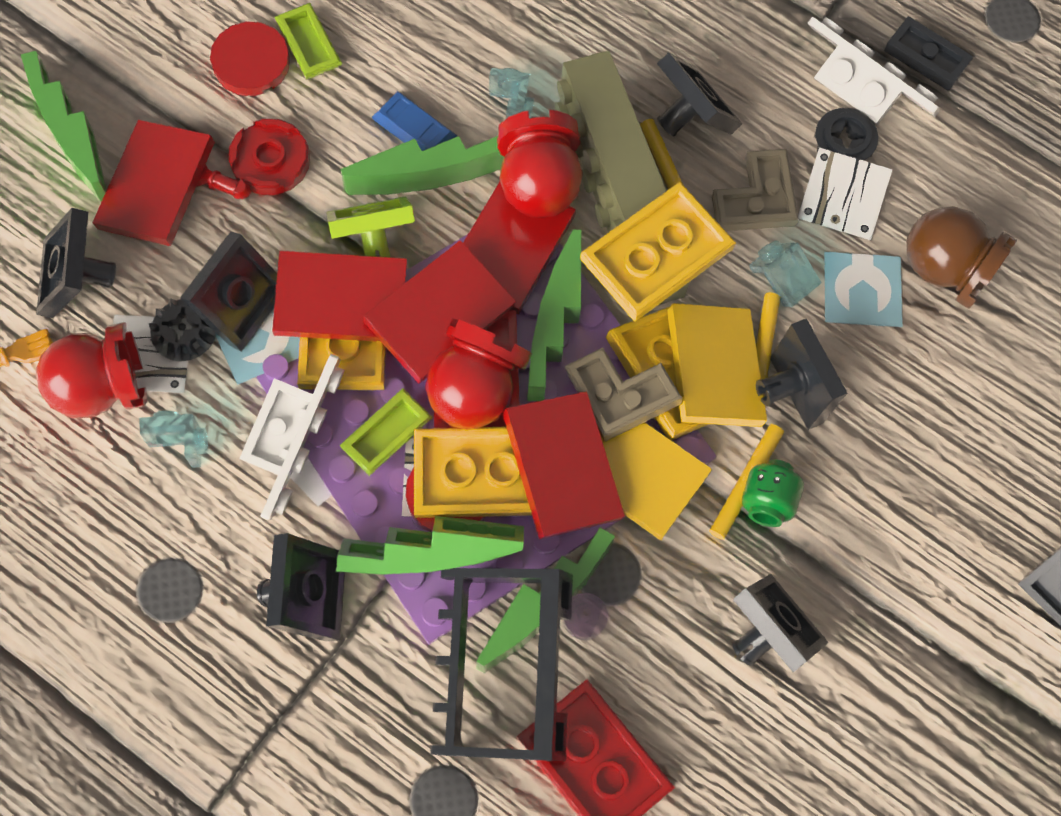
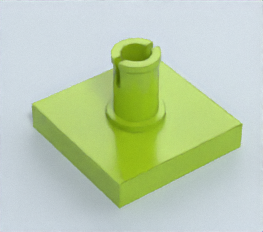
[326,196,415,258]

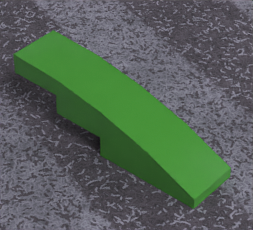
[20,51,107,202]
[340,136,504,195]
[527,229,581,401]
[336,516,524,574]
[476,527,615,673]

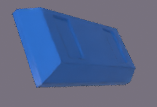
[372,91,458,151]

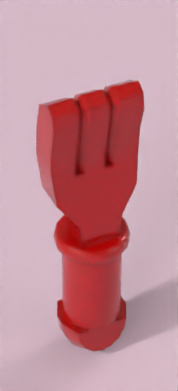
[196,165,251,200]

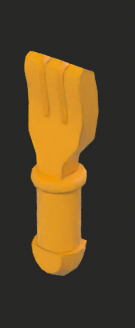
[0,329,53,367]

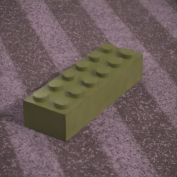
[555,50,689,305]

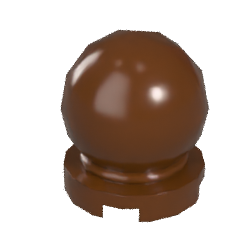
[907,206,1017,309]

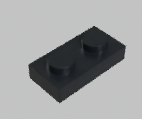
[884,16,974,91]

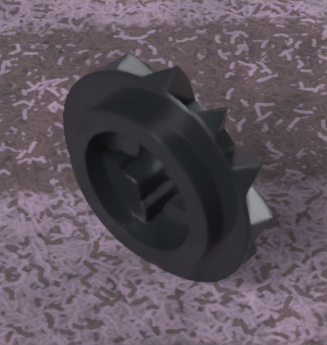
[814,108,878,161]
[148,298,217,361]

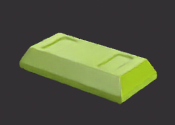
[275,3,342,80]
[339,388,433,476]

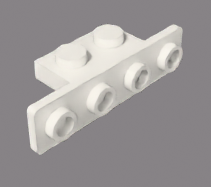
[808,17,940,125]
[239,354,344,520]

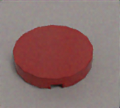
[210,21,290,96]
[229,119,310,195]

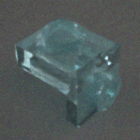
[489,68,535,119]
[749,241,821,307]
[139,411,208,468]

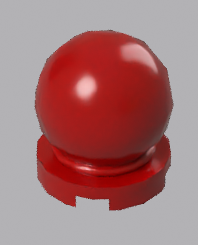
[497,110,583,218]
[425,318,532,430]
[36,322,147,418]

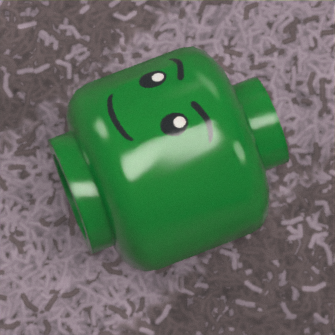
[742,459,804,527]

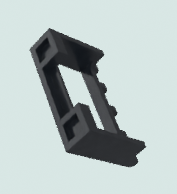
[430,568,573,761]

